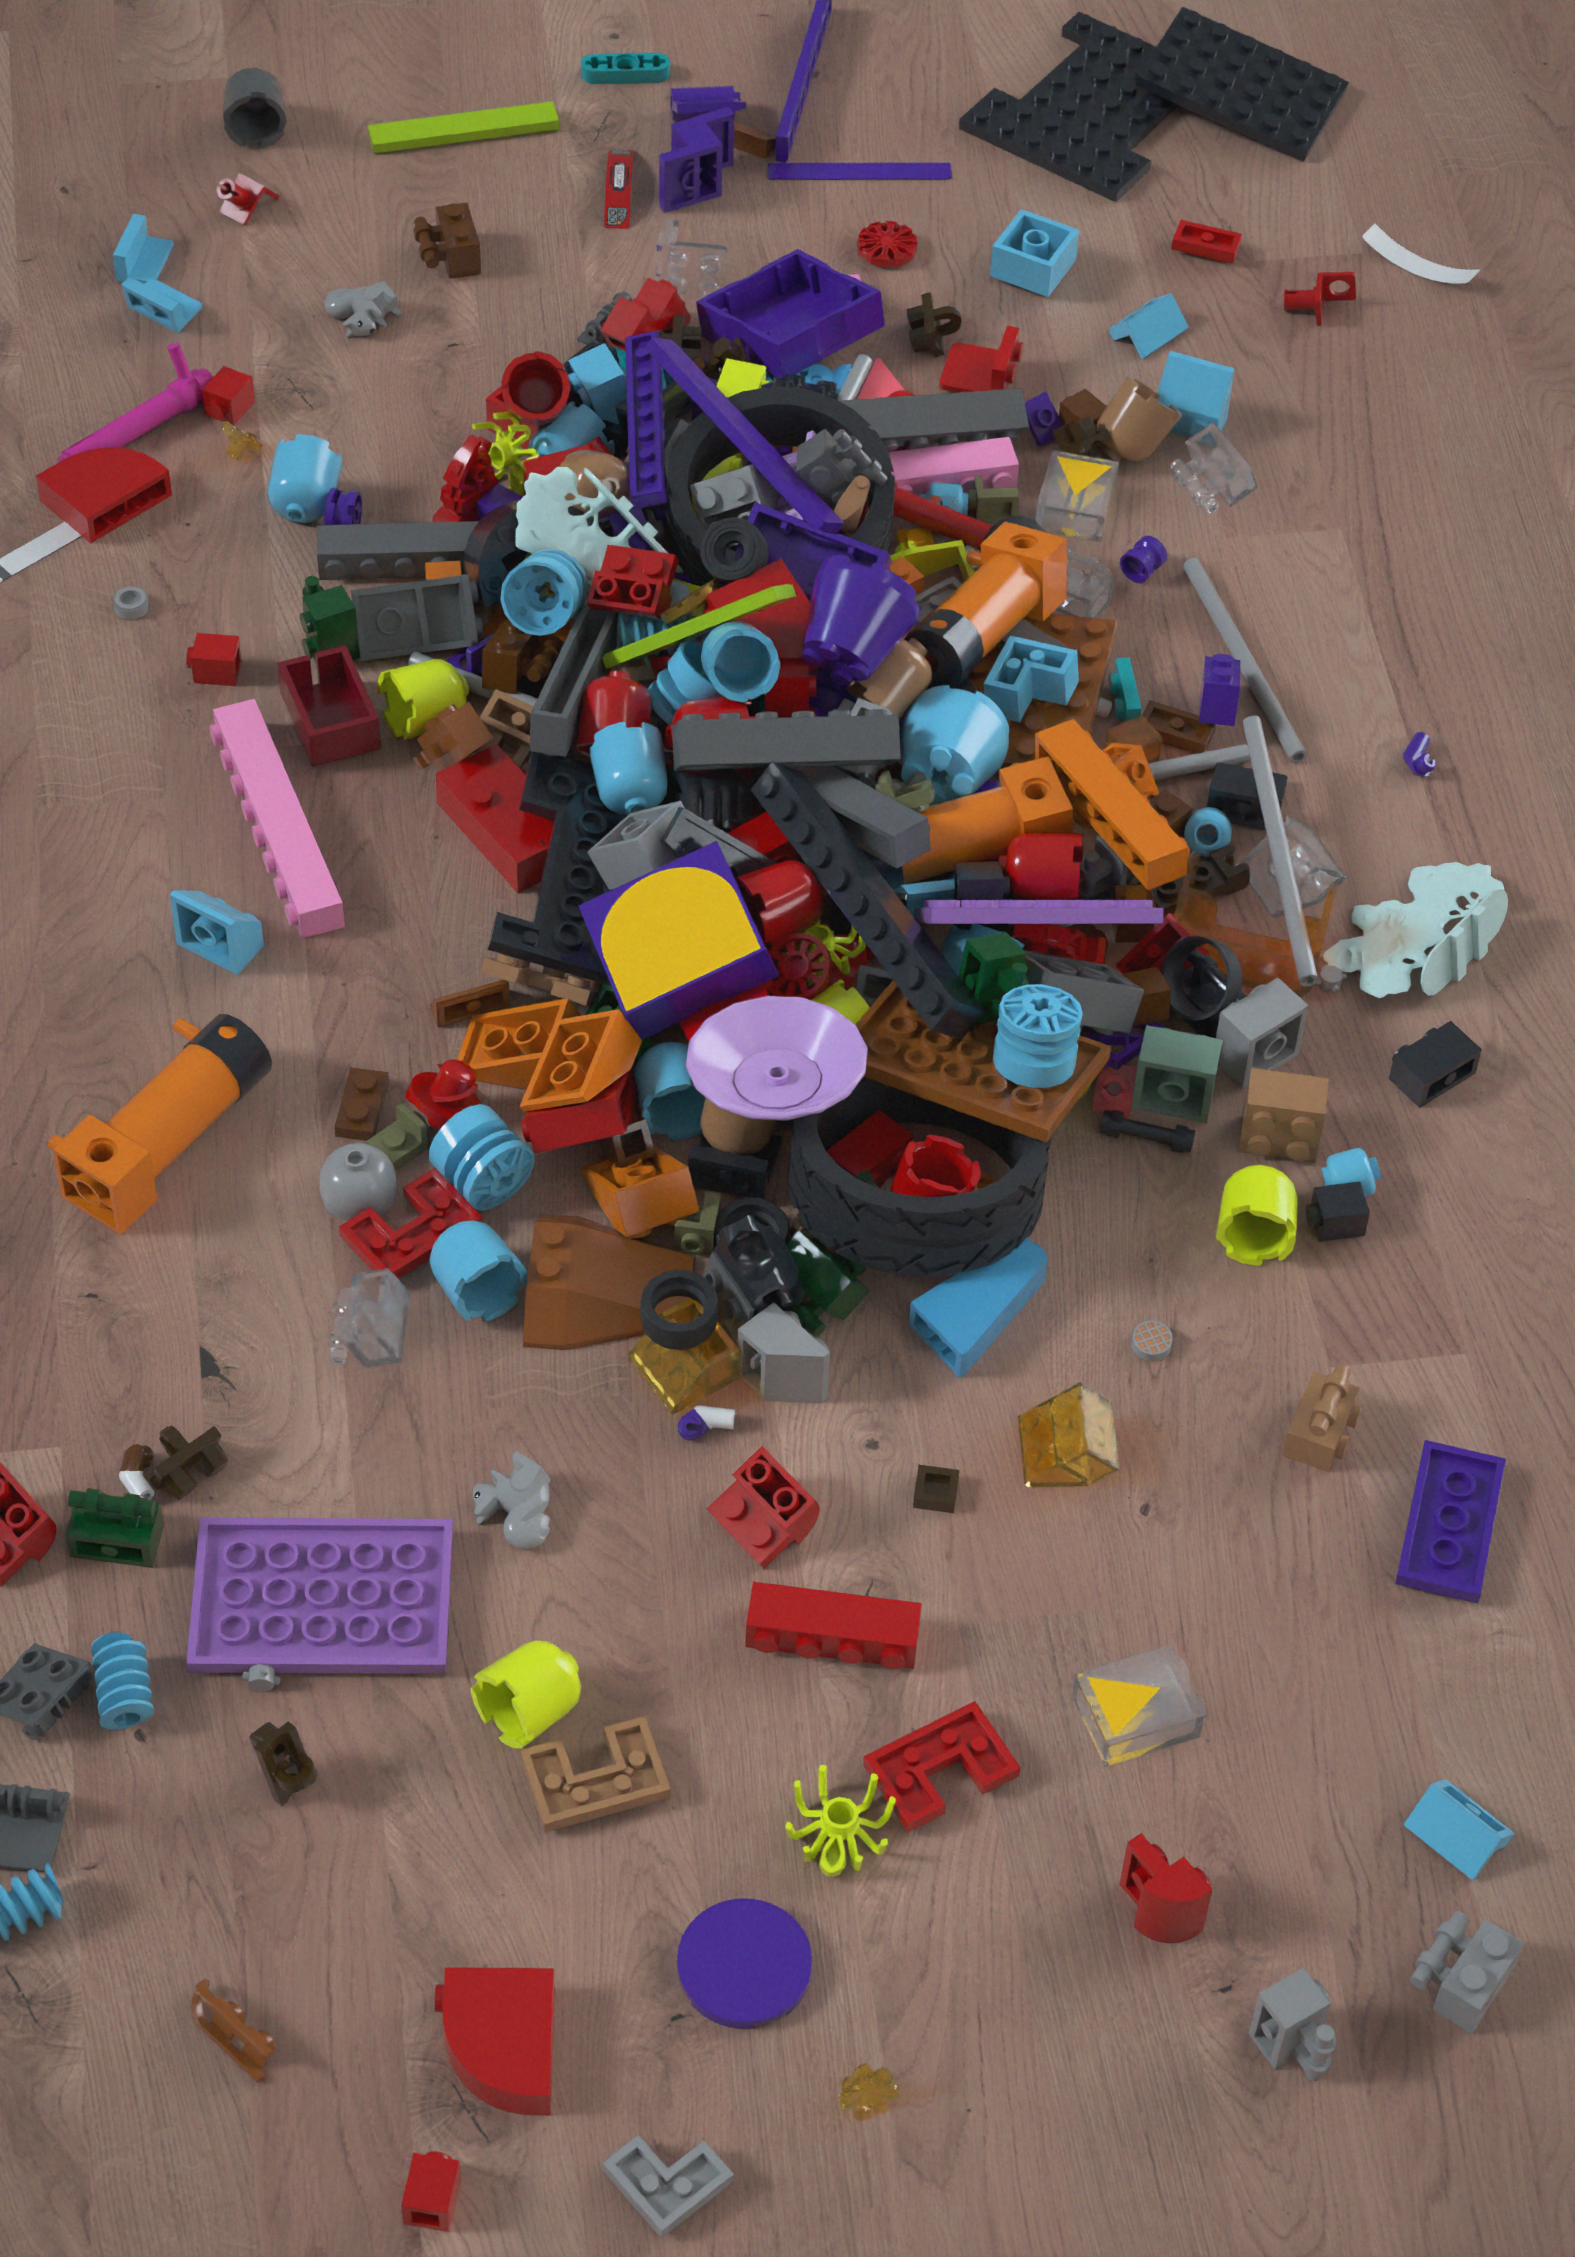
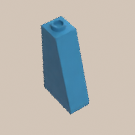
[909,1238,1048,1378]

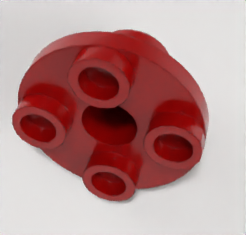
[405,1059,482,1130]

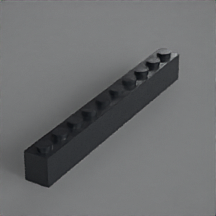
[751,761,985,1040]

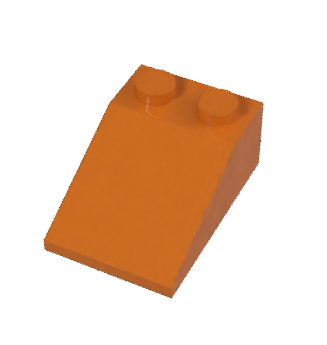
[457,998,581,1089]
[520,1009,642,1112]
[579,1145,700,1238]

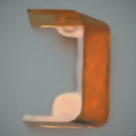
[1174,851,1339,997]

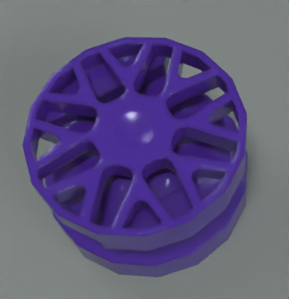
[324,488,362,525]

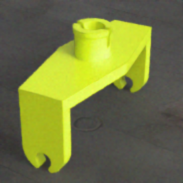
[890,540,975,581]

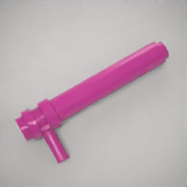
[58,343,213,463]

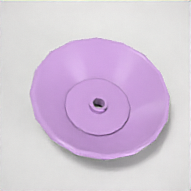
[685,996,868,1121]

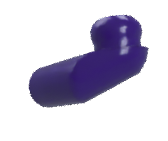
[1403,732,1436,777]

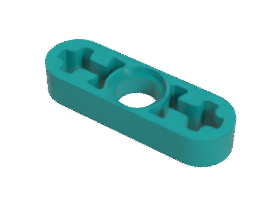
[581,53,670,84]

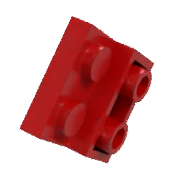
[586,545,678,619]
[707,1446,820,1569]
[0,1463,57,1586]
[1119,1833,1213,1943]

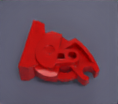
[432,435,498,523]
[1004,924,1106,964]

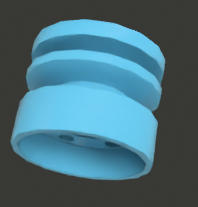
[501,548,588,636]
[647,641,724,725]
[993,984,1083,1088]
[429,1104,535,1211]

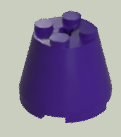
[801,555,922,686]

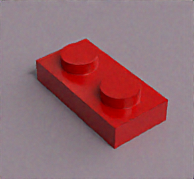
[1171,220,1243,263]

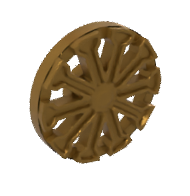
[660,579,722,624]

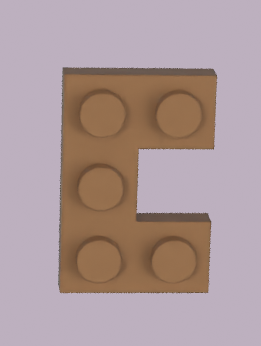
[480,953,601,1006]
[520,1716,671,1833]

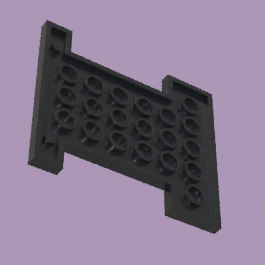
[959,12,1179,202]
[487,751,664,985]

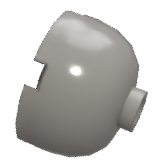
[319,1142,398,1221]

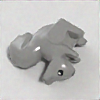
[324,281,403,338]
[472,1451,551,1550]

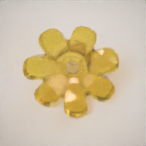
[222,421,263,459]
[839,2063,899,2120]

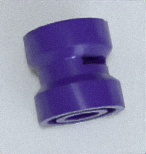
[1119,535,1167,583]

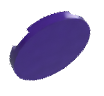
[677,1898,812,2029]

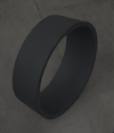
[1161,936,1242,1021]

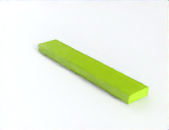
[368,101,560,154]
[602,583,797,669]

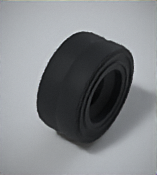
[700,518,769,585]

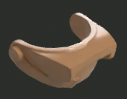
[833,476,870,537]

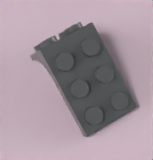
[350,574,483,661]

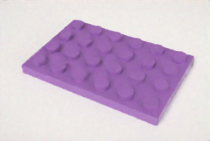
[914,900,1163,924]
[186,1518,453,1674]

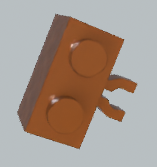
[413,702,493,772]

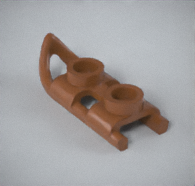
[191,1979,275,2083]

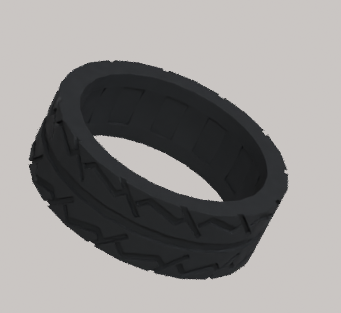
[667,387,895,587]
[788,1076,1050,1277]

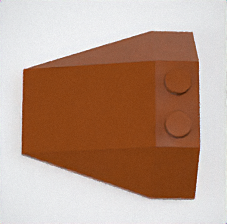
[523,1214,694,1350]

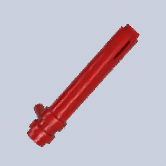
[857,483,992,551]

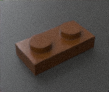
[1136,700,1216,753]
[334,1067,389,1141]

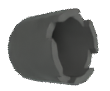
[223,68,287,149]

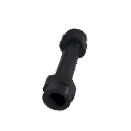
[1100,1110,1196,1153]

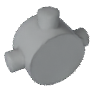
[1315,965,1347,993]
[242,1664,281,1692]

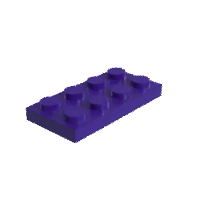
[1395,1440,1506,1603]

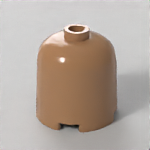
[1097,375,1183,462]
[559,450,630,520]
[846,638,932,721]
[700,1098,778,1155]

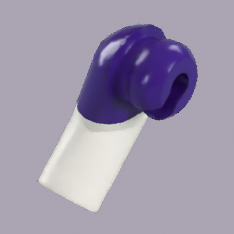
[678,1405,735,1441]

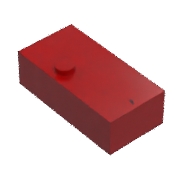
[435,744,554,893]

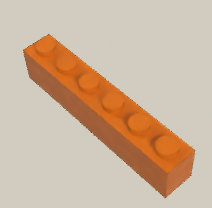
[1035,719,1190,890]

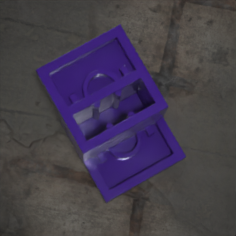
[659,107,734,213]

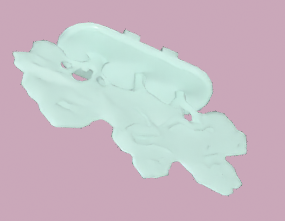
[516,467,692,650]
[1323,862,1508,998]

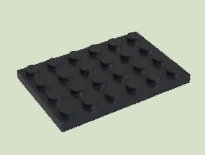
[1135,6,1350,162]

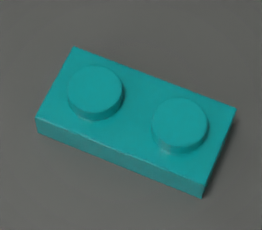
[1108,657,1142,734]

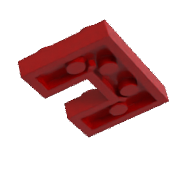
[339,1168,483,1286]
[863,1701,1021,1833]

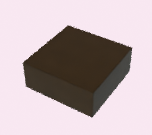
[913,1465,960,1513]

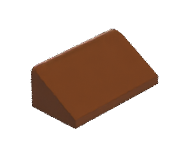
[734,122,776,159]
[430,980,510,1027]

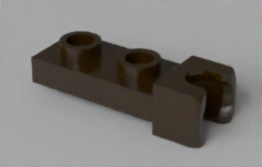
[1153,845,1250,918]

